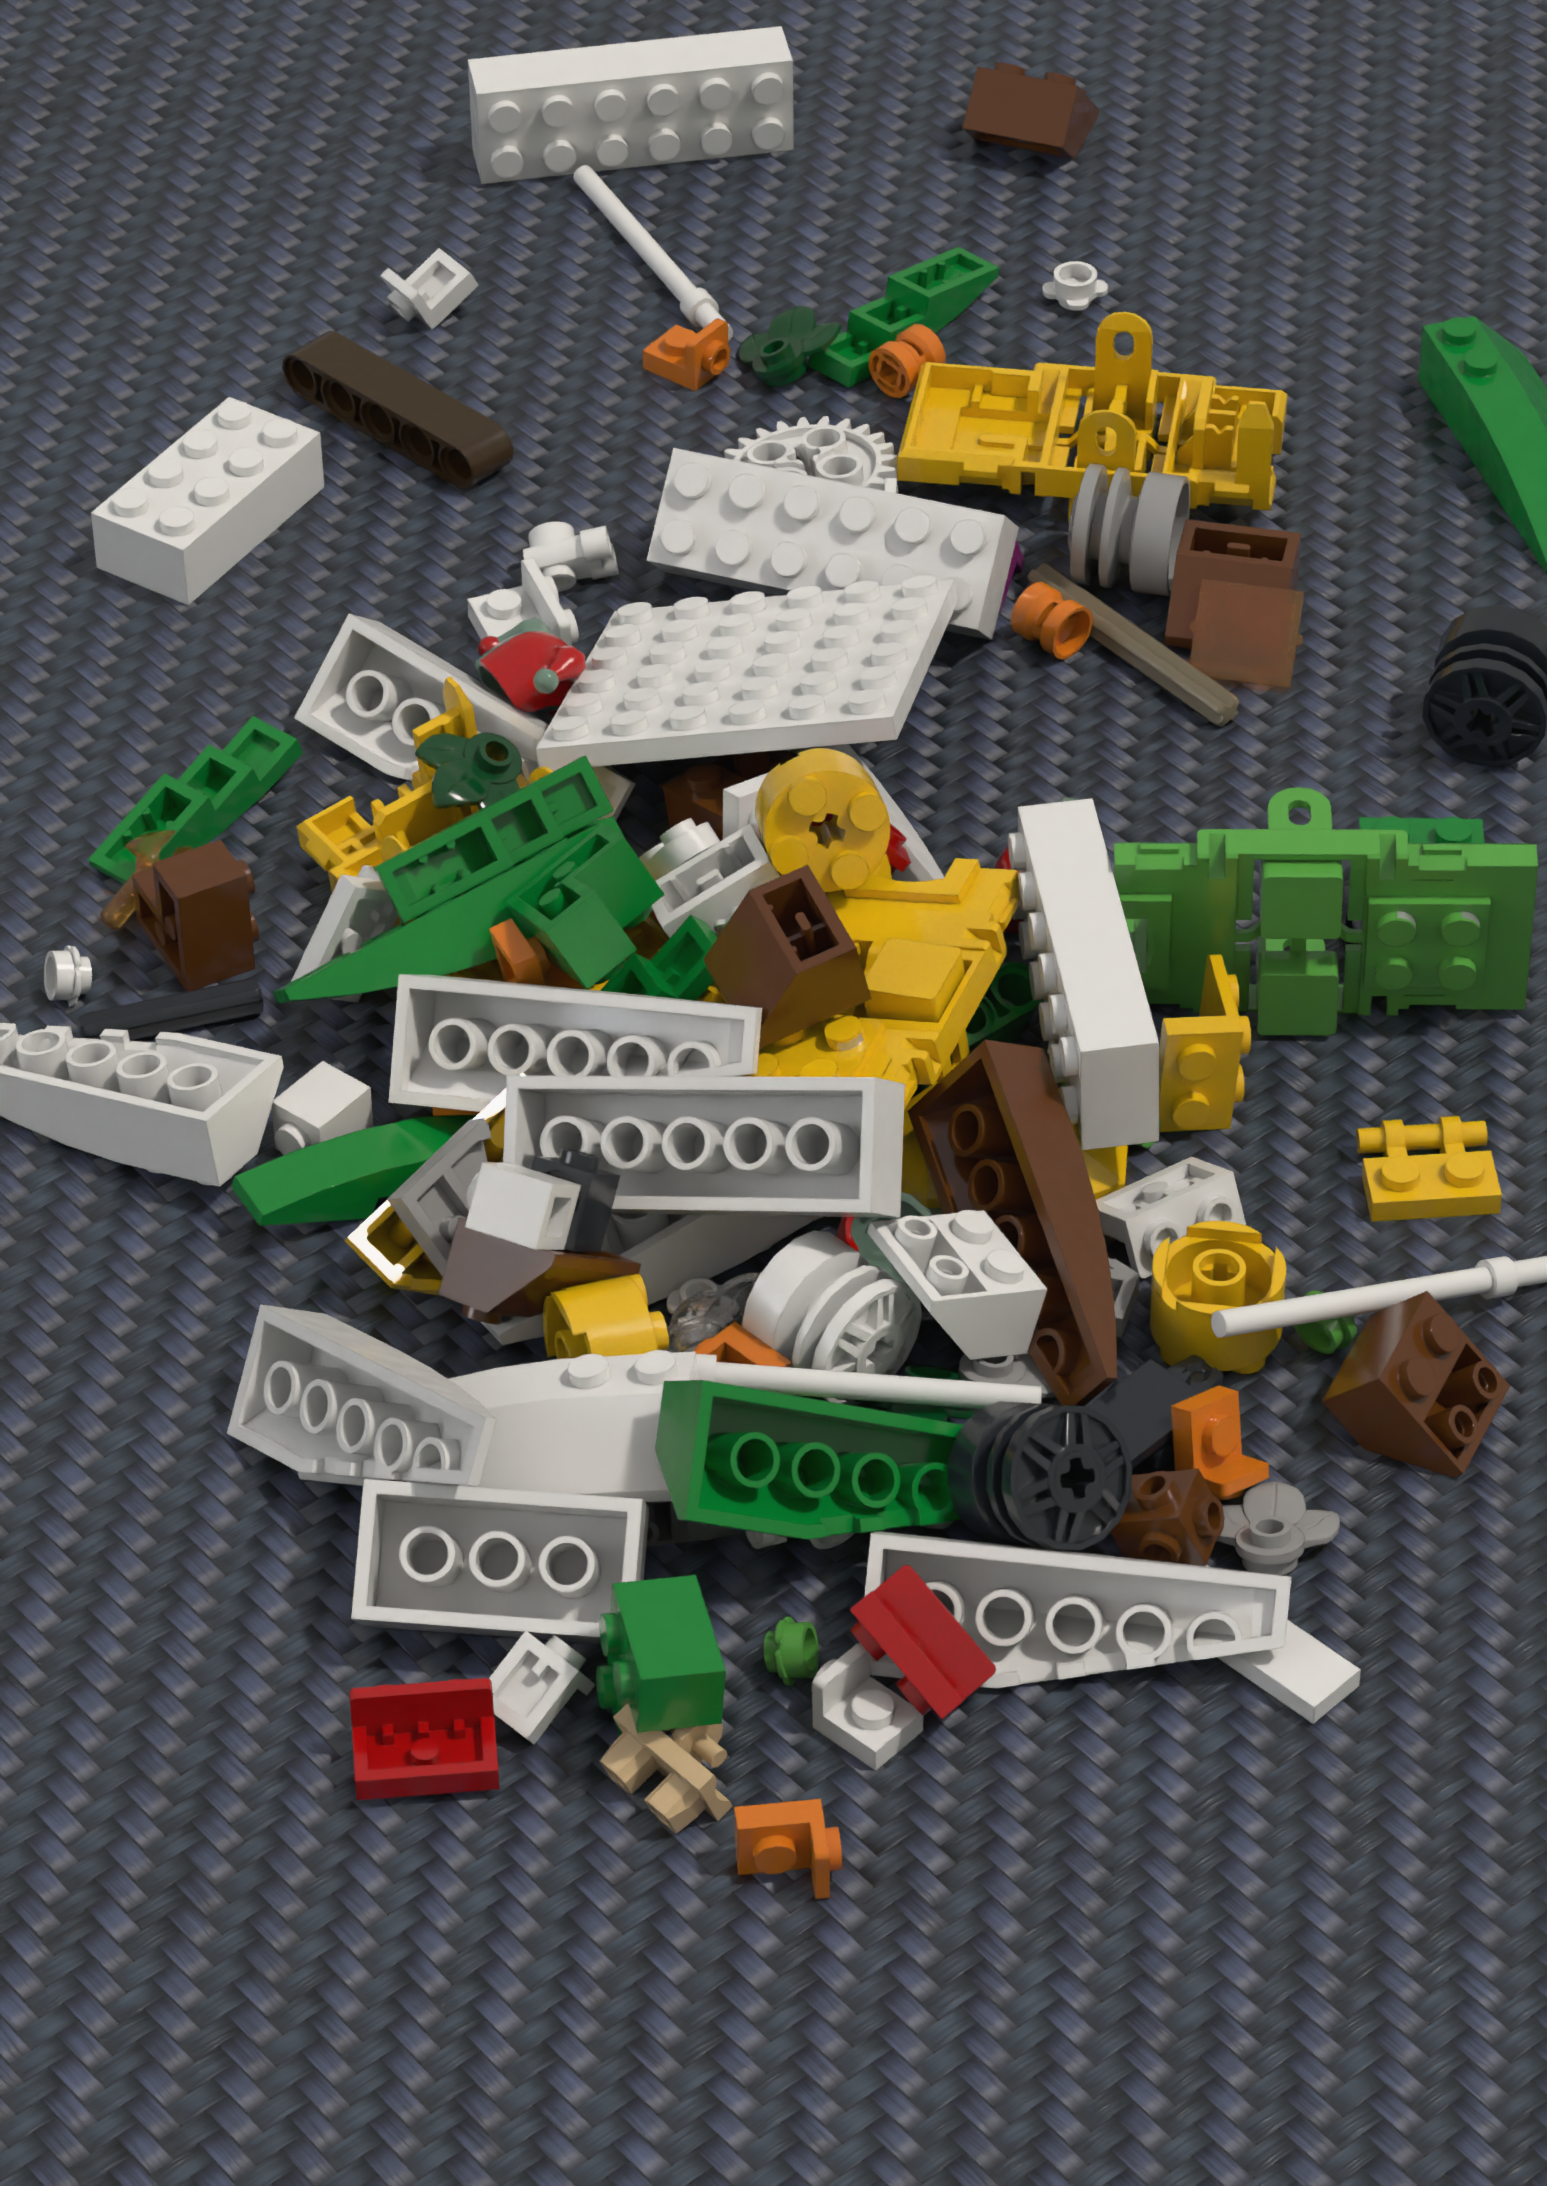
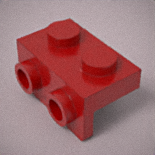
[850,1565,996,1719]
[349,1678,500,1800]

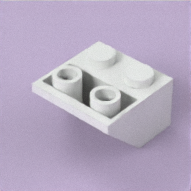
[652,823,782,938]
[867,1210,1047,1360]

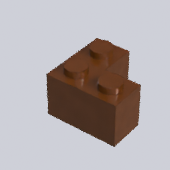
[132,839,259,991]

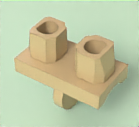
[599,1704,733,1834]

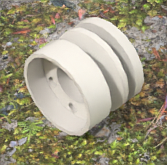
[742,1231,922,1406]

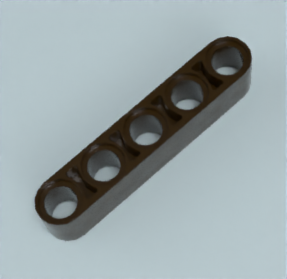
[282,331,514,490]

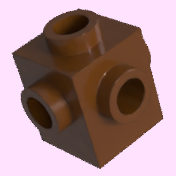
[1110,1468,1225,1567]

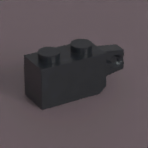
[1088,1354,1224,1475]

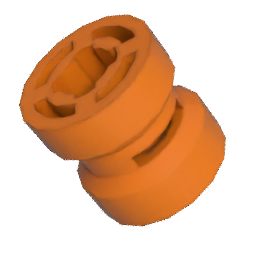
[868,324,946,398]
[1011,582,1093,660]

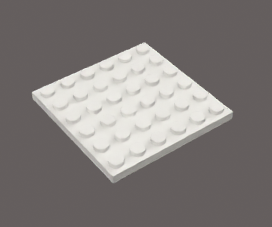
[536,575,958,770]

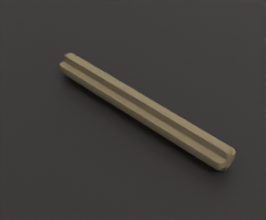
[1027,564,1239,727]

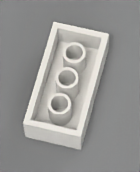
[91,397,324,605]
[351,1479,649,1644]

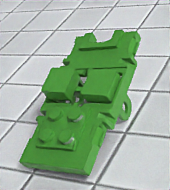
[1114,787,1538,1035]

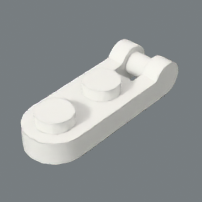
[639,818,720,881]

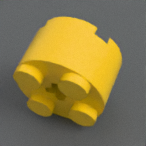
[755,748,890,892]
[1150,1221,1286,1374]
[543,1274,669,1359]

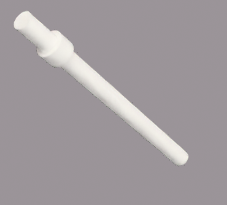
[574,165,733,341]
[1211,1256,1547,1338]
[696,1354,1042,1409]

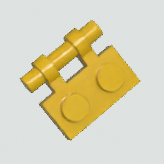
[1356,1116,1502,1222]

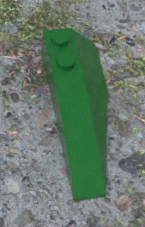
[1418,316,1547,574]
[272,816,625,1003]
[655,1380,964,1539]

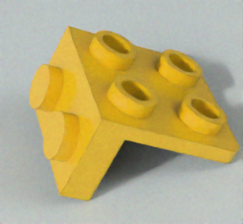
[1159,954,1251,1132]

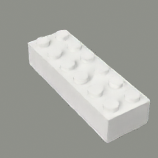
[468,26,794,184]
[647,448,1019,640]
[1008,798,1159,1150]
[503,1075,905,1218]

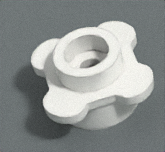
[1042,261,1108,311]

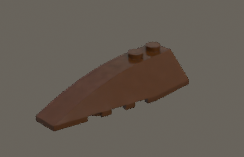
[907,1040,1117,1406]

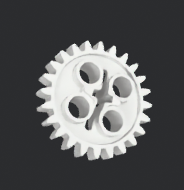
[724,416,898,492]

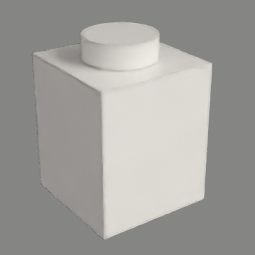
[272,1061,374,1155]
[465,1162,581,1250]

